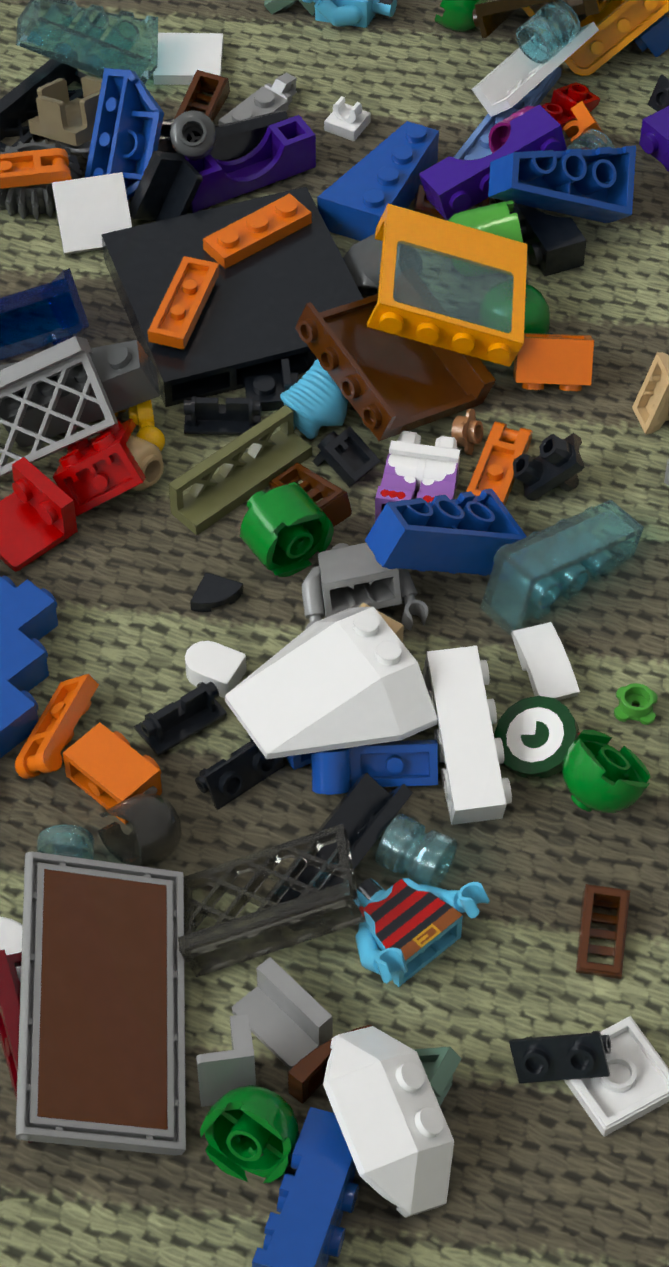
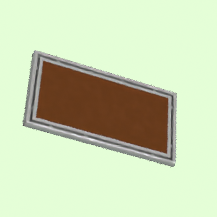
[15,851,186,1155]

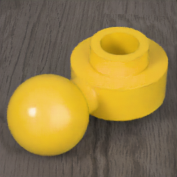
[128,400,165,451]

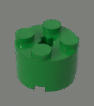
[240,482,334,577]

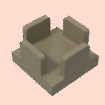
[28,75,102,146]

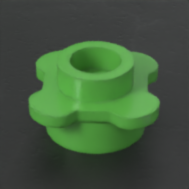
[614,683,658,725]

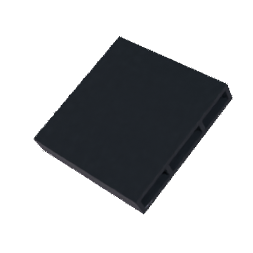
[101,187,363,407]

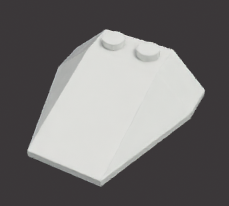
[225,606,438,759]

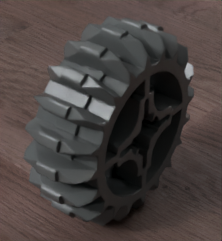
[0,138,82,220]

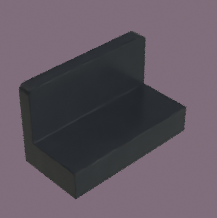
[129,151,203,221]

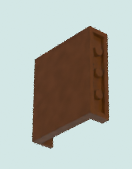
[295,270,496,441]

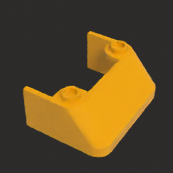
[522,0,669,76]

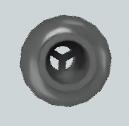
[170,110,217,161]

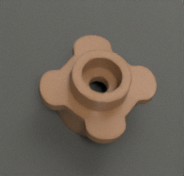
[451,409,483,455]

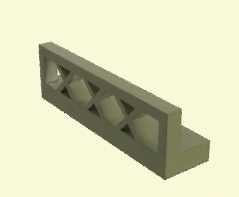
[168,405,312,535]

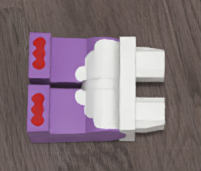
[375,431,460,521]

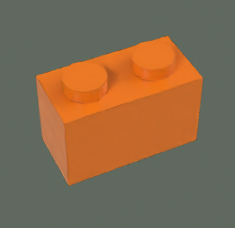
[513,333,594,391]
[63,722,162,825]

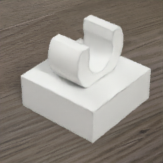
[324,96,371,141]

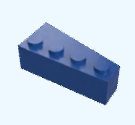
[317,121,439,241]
[488,145,636,223]
[365,489,530,576]
[252,1107,359,1267]

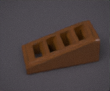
[175,70,230,122]
[269,462,352,527]
[576,884,630,979]

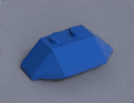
[84,68,164,200]

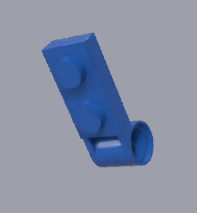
[311,740,438,795]

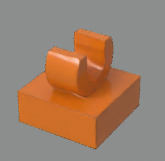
[563,101,609,149]

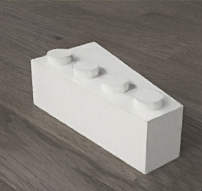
[423,646,512,825]

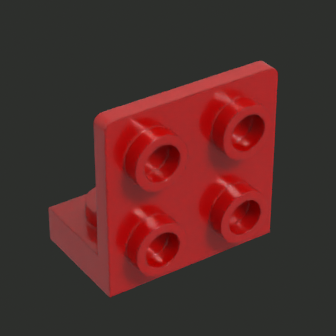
[52,419,146,516]
[0,457,78,572]

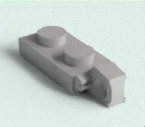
[218,72,297,125]

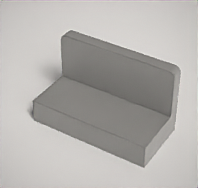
[232,957,333,1070]
[196,1014,256,1107]

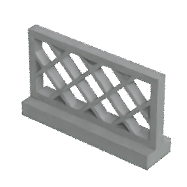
[0,336,118,477]

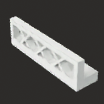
[471,9,599,117]

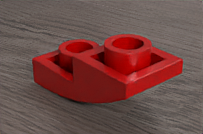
[541,82,600,131]

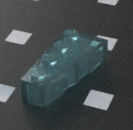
[16,0,158,84]
[480,500,644,637]

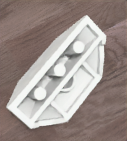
[323,1026,454,1218]

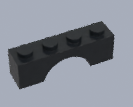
[495,199,586,277]

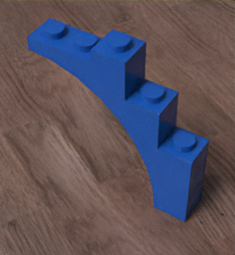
[0,575,58,758]

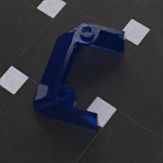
[0,268,89,360]

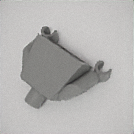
[302,543,428,630]

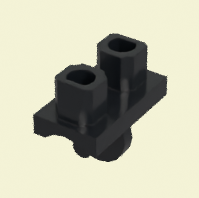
[513,433,585,501]

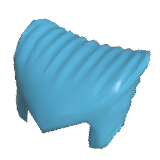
[280,359,348,439]

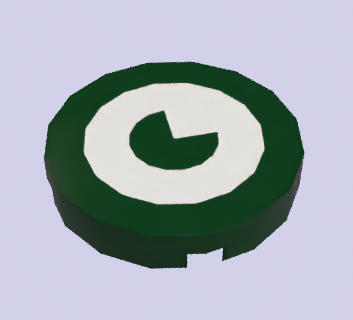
[494,696,579,779]

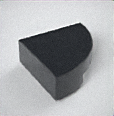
[190,572,243,612]

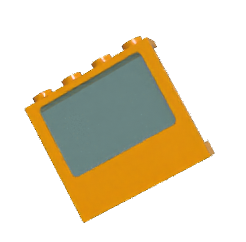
[367,203,528,367]

